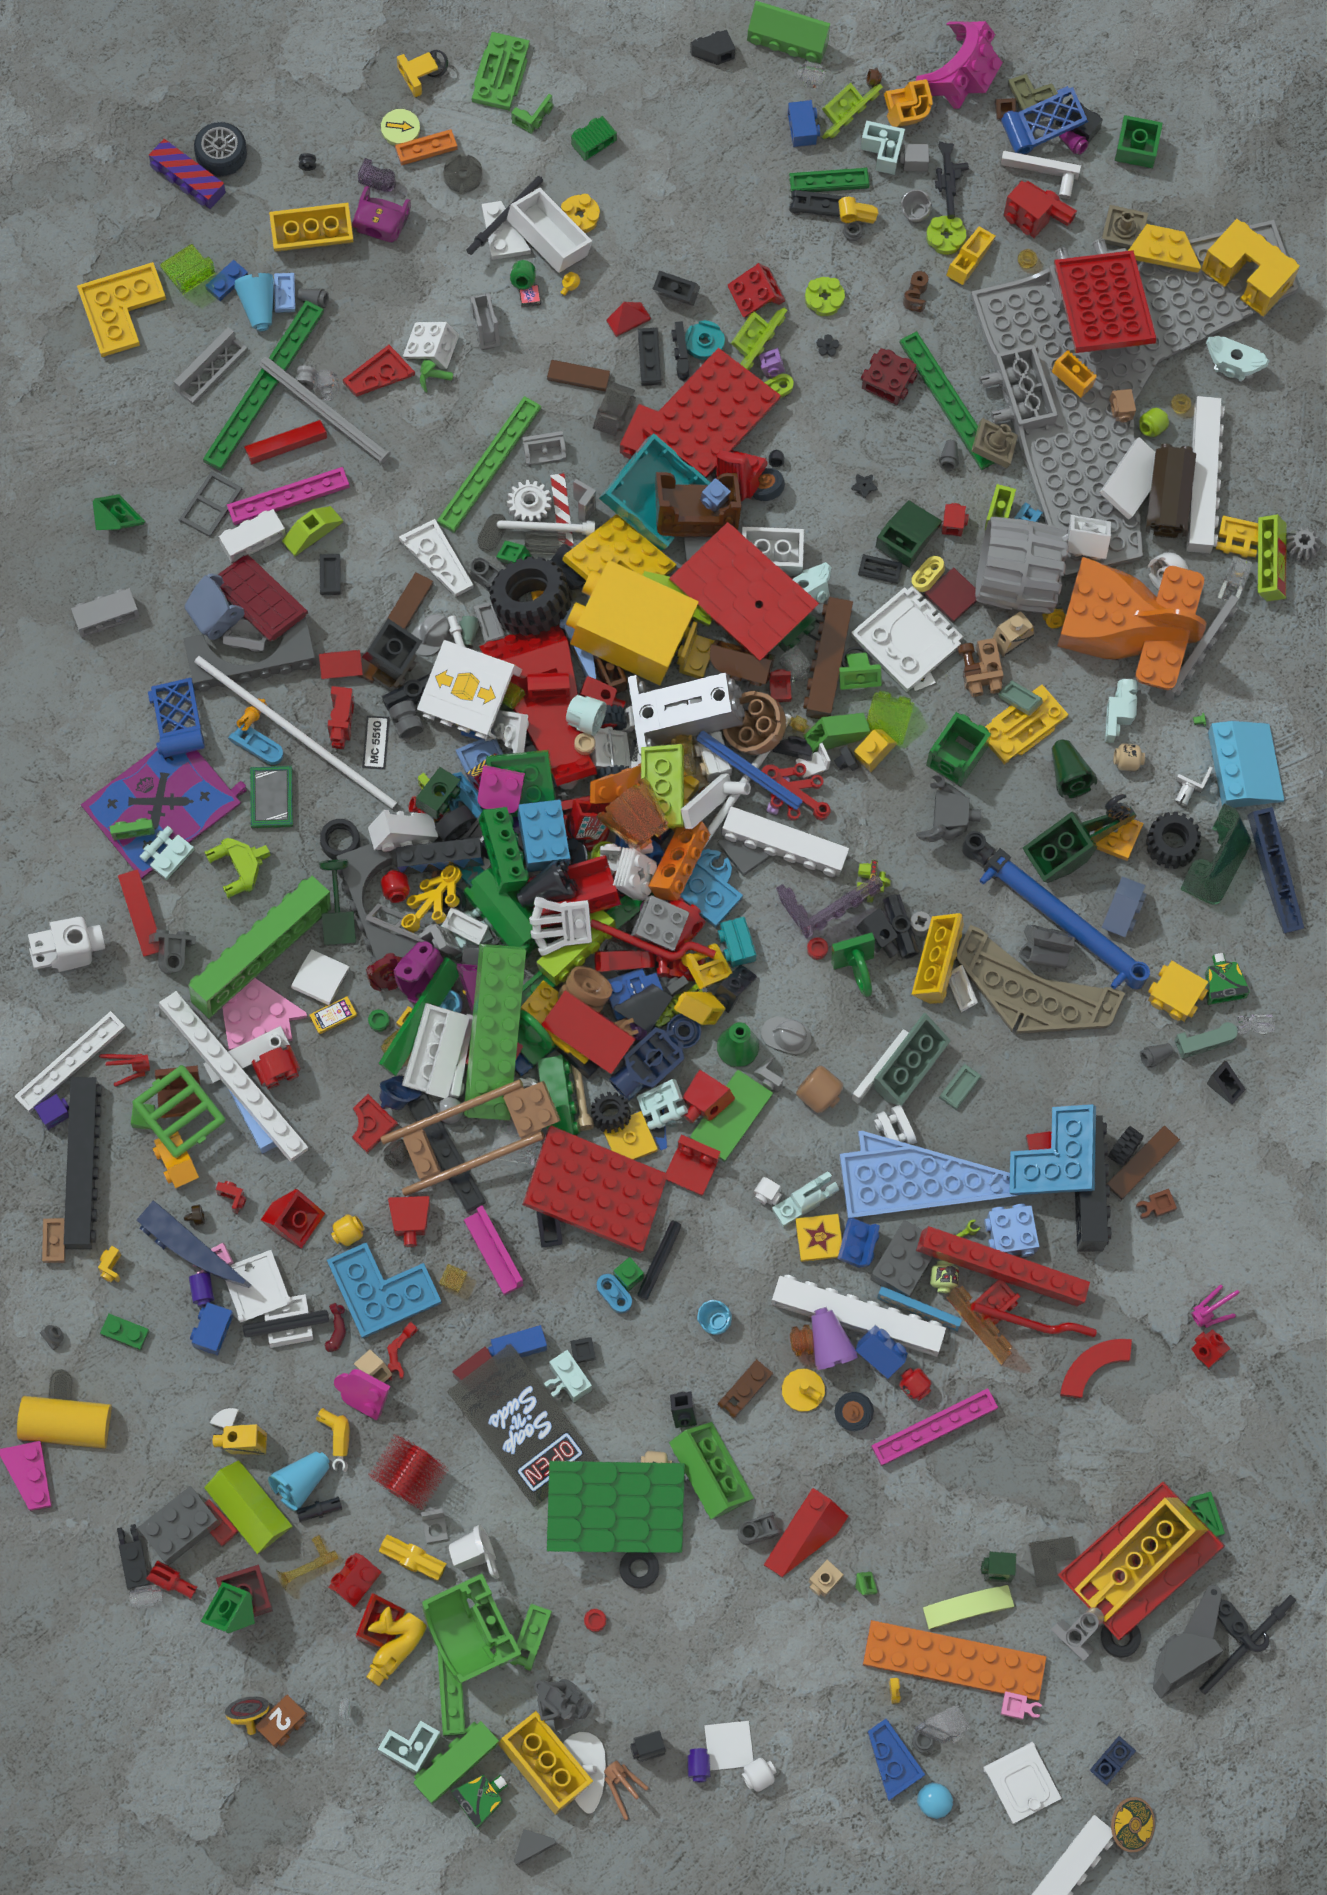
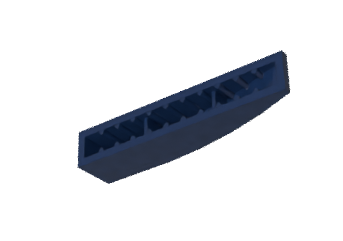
[1247,807,1304,934]
[137,1200,251,1288]

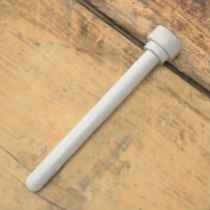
[497,520,595,537]

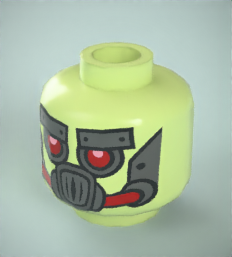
[930,1261,959,1293]

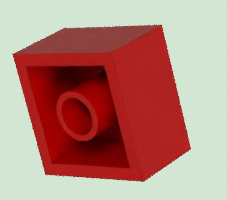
[1003,181,1053,239]

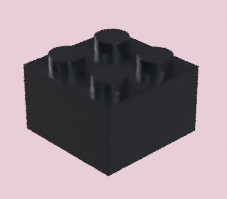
[362,618,423,680]

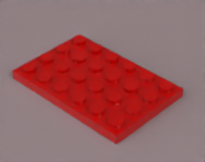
[1054,250,1156,353]
[642,348,781,478]
[522,1126,667,1253]

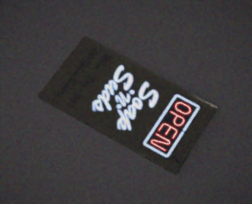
[447,1343,597,1507]

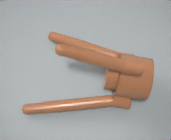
[604,1761,648,1820]

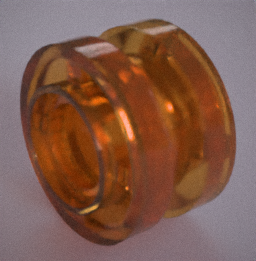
[790,1324,814,1357]

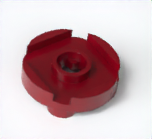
[366,953,402,991]

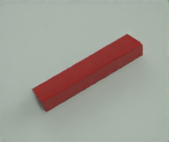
[244,420,327,465]

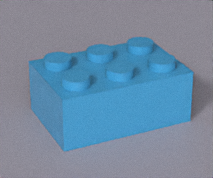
[518,800,570,872]

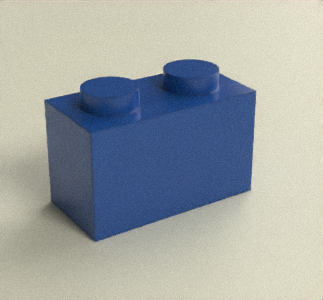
[787,100,820,147]
[190,1302,234,1356]
[855,1325,908,1379]

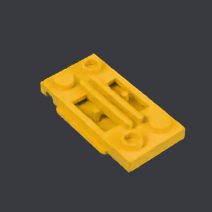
[985,684,1069,765]
[520,980,589,1064]

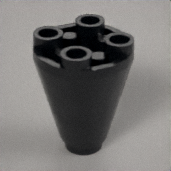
[517,860,578,908]

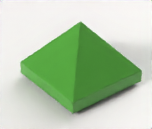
[855,1572,877,1595]

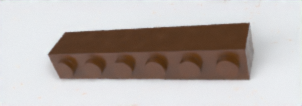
[803,597,853,719]

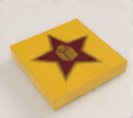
[795,1214,842,1262]

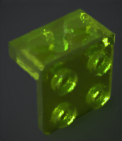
[866,690,915,745]

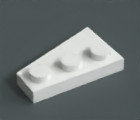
[482,201,531,260]
[491,710,529,753]

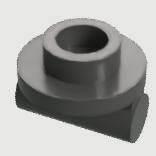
[40,1325,64,1350]

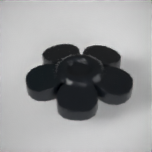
[816,334,839,356]

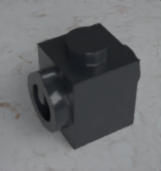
[670,1391,697,1428]

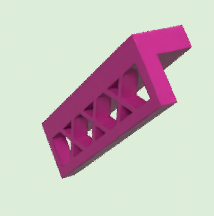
[464,1206,523,1296]

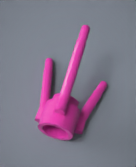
[1191,1285,1239,1328]

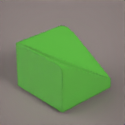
[131,1104,156,1130]

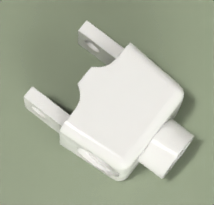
[28,917,105,972]

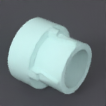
[566,695,606,736]

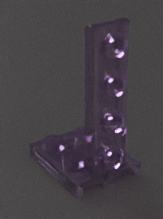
[776,876,883,939]

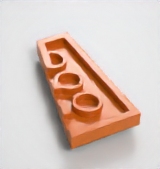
[590,763,641,804]

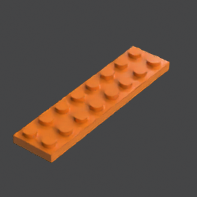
[863,1620,1046,1702]

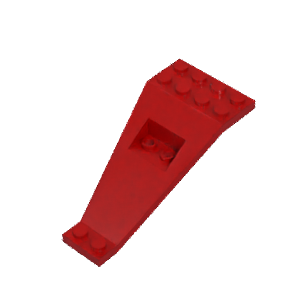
[479,624,597,786]

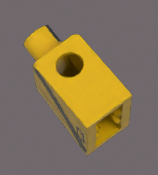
[213,1424,267,1455]

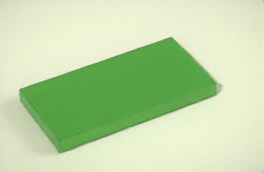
[690,1070,773,1162]

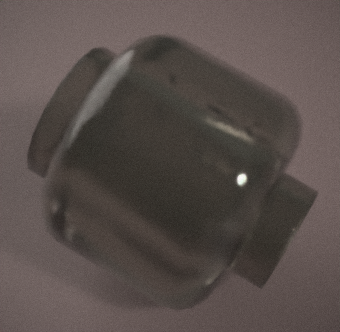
[383,1138,412,1169]

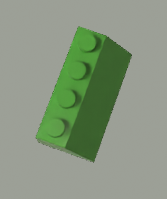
[747,1,830,64]
[669,1422,754,1519]

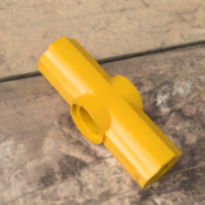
[379,1534,447,1581]

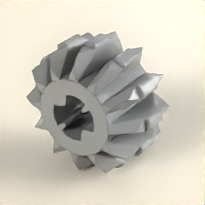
[1286,526,1320,561]

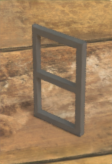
[179,471,242,537]

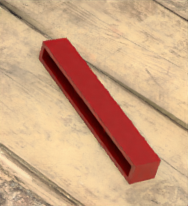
[916,1226,1090,1307]

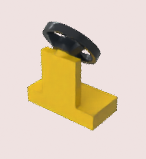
[397,50,448,98]

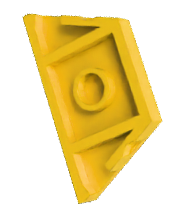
[1128,224,1201,273]

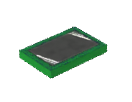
[250,766,293,828]

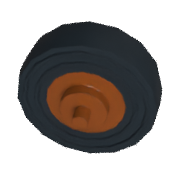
[753,468,785,501]
[834,1392,874,1432]

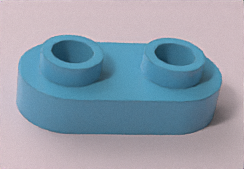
[597,1274,632,1314]

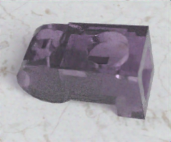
[358,158,396,192]

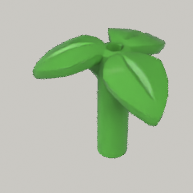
[420,359,453,392]

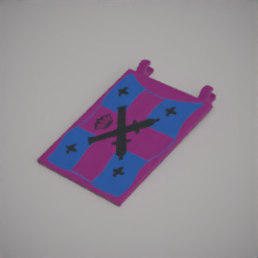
[81,747,247,879]

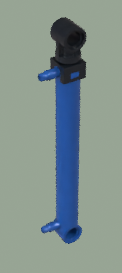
[962,831,1150,989]

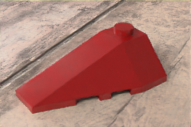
[764,1488,849,1577]

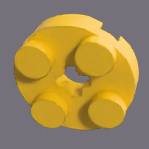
[561,194,600,233]

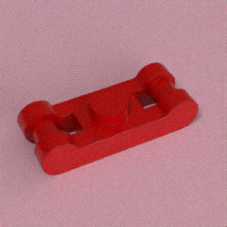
[656,955,706,982]

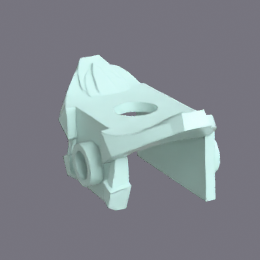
[1206,336,1270,382]
[792,562,832,605]

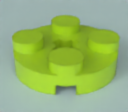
[926,216,966,255]
[805,277,845,316]

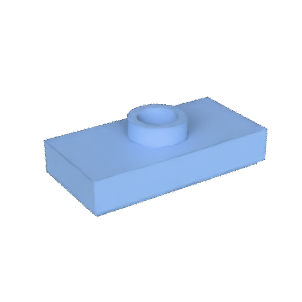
[274,273,295,313]

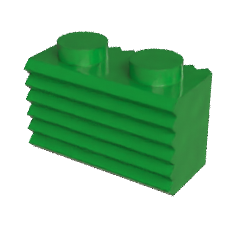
[571,116,617,161]

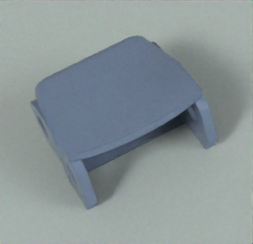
[185,573,245,640]

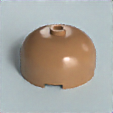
[723,691,786,755]

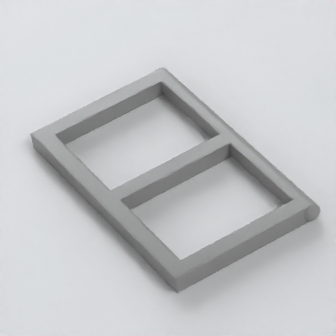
[366,904,429,942]

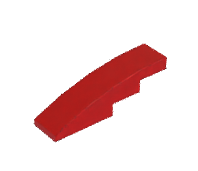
[118,869,159,957]

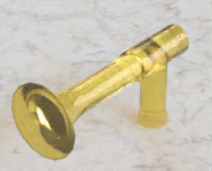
[276,1535,338,1591]

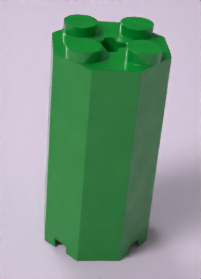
[464,868,548,959]

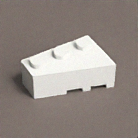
[368,810,438,852]

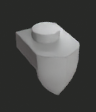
[754,1056,784,1092]

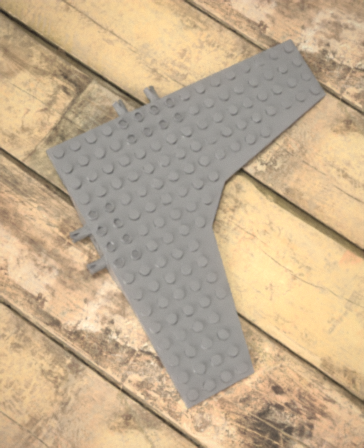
[971,220,1298,578]

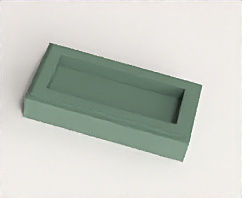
[998,681,1043,716]
[939,1064,982,1110]

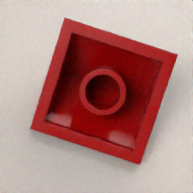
[356,1593,405,1648]

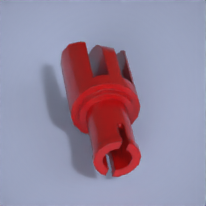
[146,1560,198,1599]

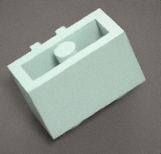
[544,1350,592,1403]

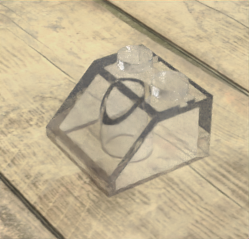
[492,1118,539,1165]

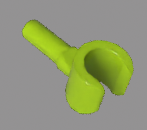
[956,1220,980,1237]

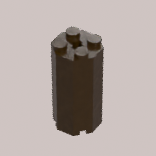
[1146,444,1197,538]

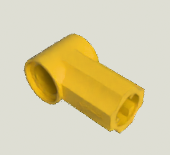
[838,197,878,224]

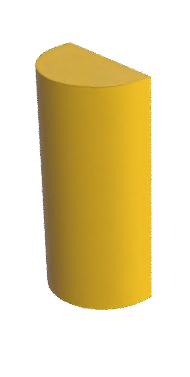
[269,203,354,252]
[17,1396,112,1449]

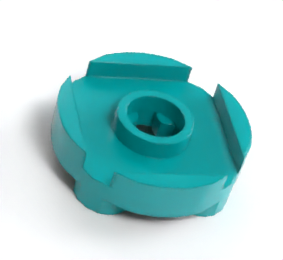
[685,320,725,360]

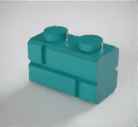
[717,917,757,967]

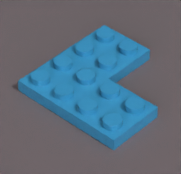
[1009,1104,1096,1195]
[327,1242,442,1339]

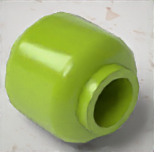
[1139,407,1169,437]

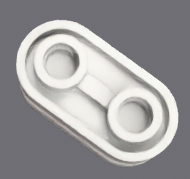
[873,1105,917,1145]

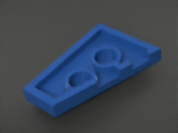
[867,1719,925,1801]

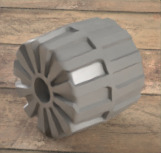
[975,517,1069,614]

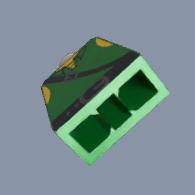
[1205,953,1250,1005]
[451,1775,508,1829]

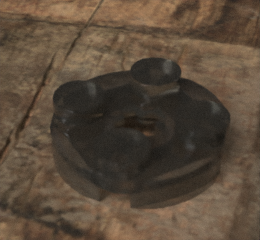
[443,154,483,195]

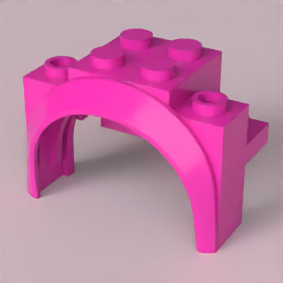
[916,21,1003,109]

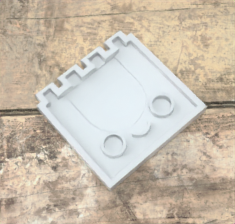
[851,586,964,692]

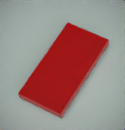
[541,990,636,1074]

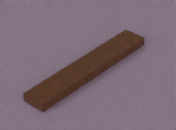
[358,572,434,683]

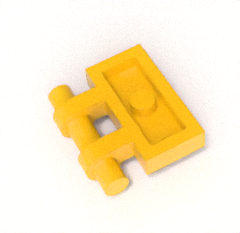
[1216,516,1258,558]

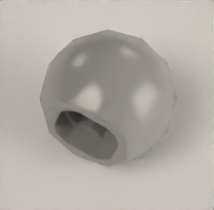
[439,1097,463,1124]

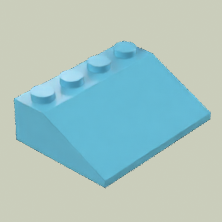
[1208,721,1284,809]

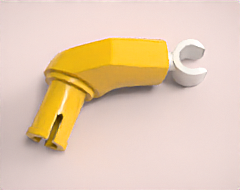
[316,1408,350,1472]

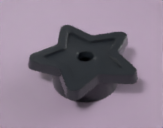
[851,474,878,498]

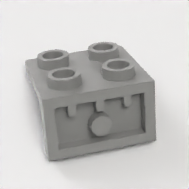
[631,895,689,951]

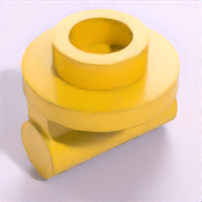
[1042,608,1066,628]

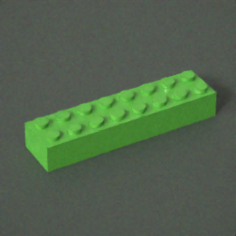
[189,876,331,1019]
[464,944,526,1120]

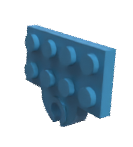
[680,849,743,928]

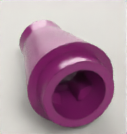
[1059,131,1089,155]

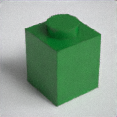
[613,1257,644,1292]

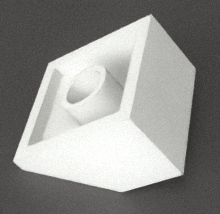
[1068,515,1111,560]

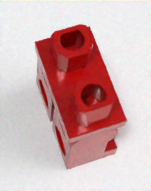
[327,686,355,749]

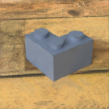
[1102,876,1147,937]

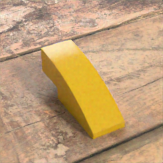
[946,226,996,285]

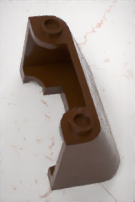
[655,472,741,537]

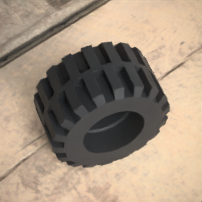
[1146,811,1201,869]

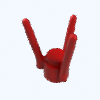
[99,1054,150,1087]

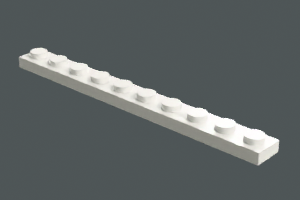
[159,991,308,1162]

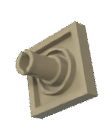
[1102,205,1148,249]
[972,418,1018,468]

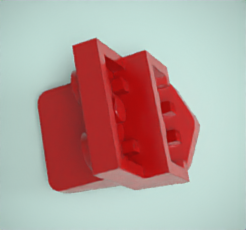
[716,450,768,501]

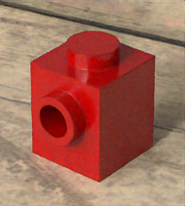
[942,503,969,537]

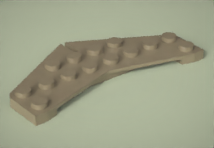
[956,924,1125,1034]

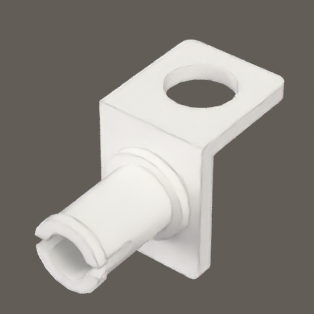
[1175,767,1213,806]

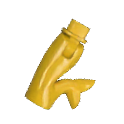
[366,1607,427,1687]

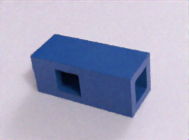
[488,1325,547,1365]

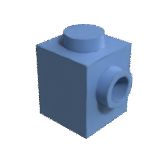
[700,478,731,513]

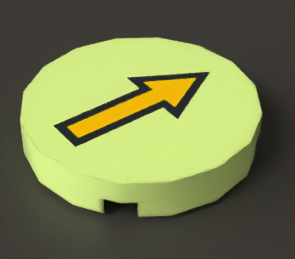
[381,109,420,146]

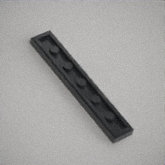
[407,1093,486,1213]

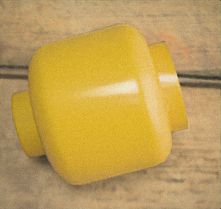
[331,1214,365,1246]

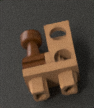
[958,638,1004,697]

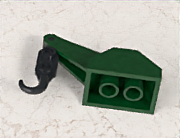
[1022,794,1137,883]

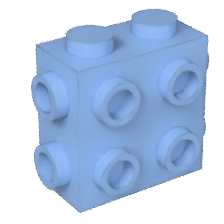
[984,1204,1039,1257]

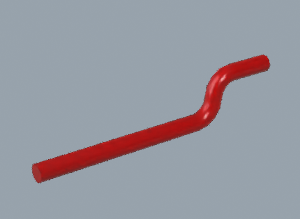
[590,919,716,961]
[971,1302,1097,1337]

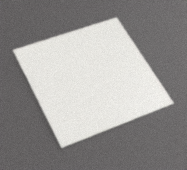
[704,1721,753,1771]

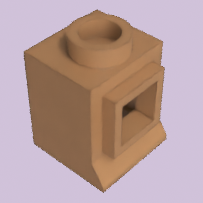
[1109,389,1136,423]

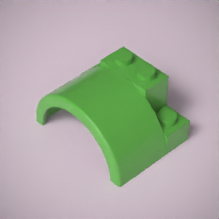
[422,1573,521,1683]

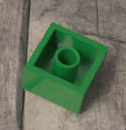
[1114,115,1163,168]

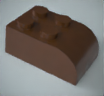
[710,640,775,686]

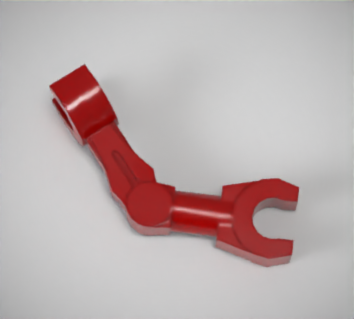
[387,1322,418,1381]

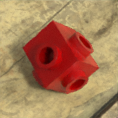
[1191,1329,1231,1368]

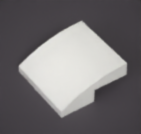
[291,950,350,1005]
[264,1294,313,1348]

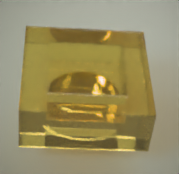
[439,1264,468,1293]

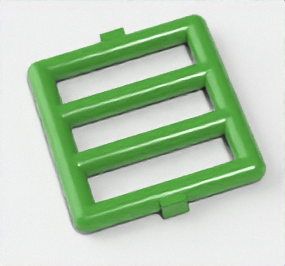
[132,1065,225,1158]

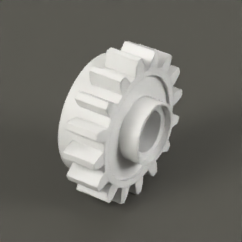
[507,480,552,522]

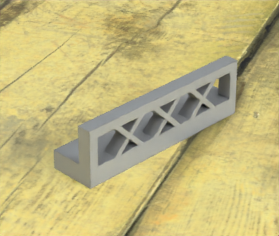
[174,327,248,405]

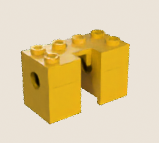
[1201,219,1300,317]

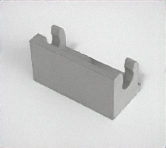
[522,431,566,466]

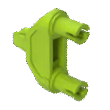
[204,838,271,899]

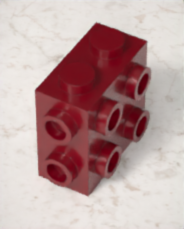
[860,348,918,405]

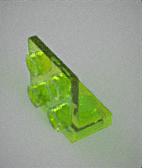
[160,244,215,295]

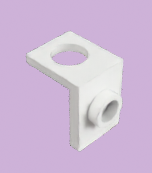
[796,743,830,779]

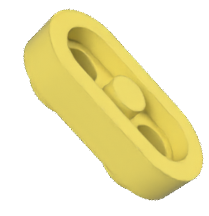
[911,556,945,592]

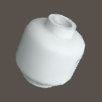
[742,1758,777,1792]

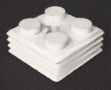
[613,847,657,901]

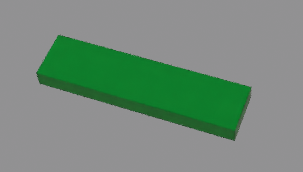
[789,168,870,193]

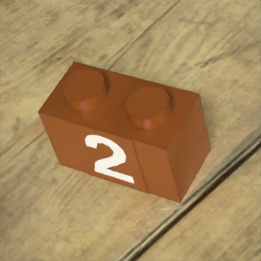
[255,1694,307,1749]

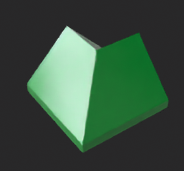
[93,494,146,530]
[200,1582,255,1634]

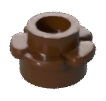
[866,68,882,87]

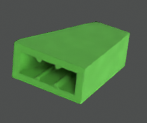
[804,713,870,753]

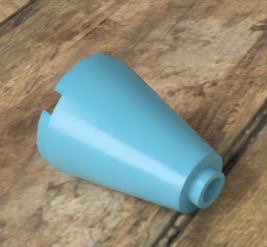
[234,273,274,331]
[268,1452,330,1511]

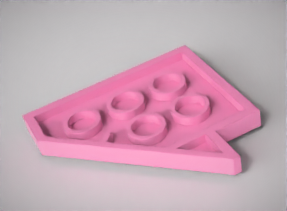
[222,978,307,1051]

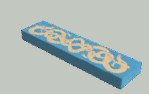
[877,1287,962,1332]

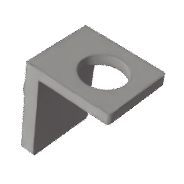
[421,1507,448,1543]

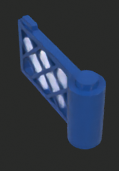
[1001,86,1088,155]
[148,678,205,758]

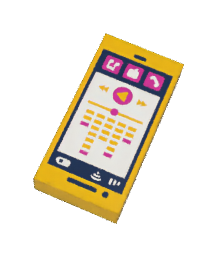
[309,996,357,1035]

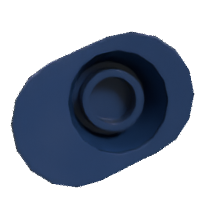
[379,1075,422,1110]

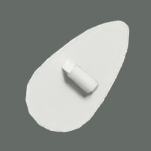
[563,1732,606,1814]

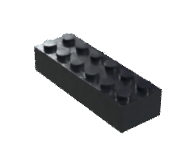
[1075,1115,1112,1252]

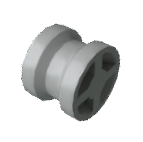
[296,365,317,389]
[911,911,931,937]

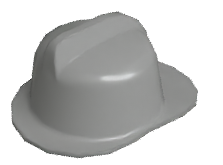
[412,614,453,656]
[761,1017,811,1054]

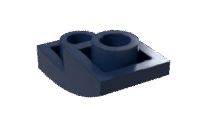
[1090,1735,1136,1786]

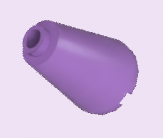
[811,1307,858,1370]

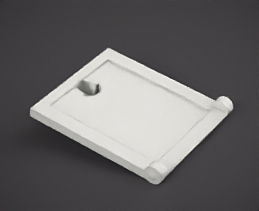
[225,1250,292,1323]
[983,1742,1062,1824]

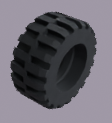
[489,557,572,636]

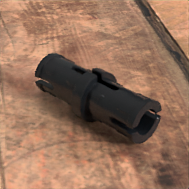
[296,1496,342,1523]

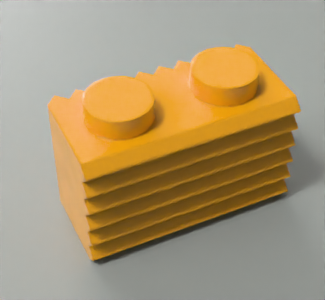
[1052,350,1097,398]

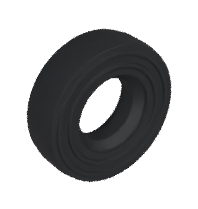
[619,1552,659,1589]
[1101,1625,1141,1658]

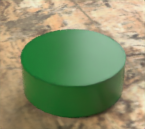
[368,1009,390,1032]

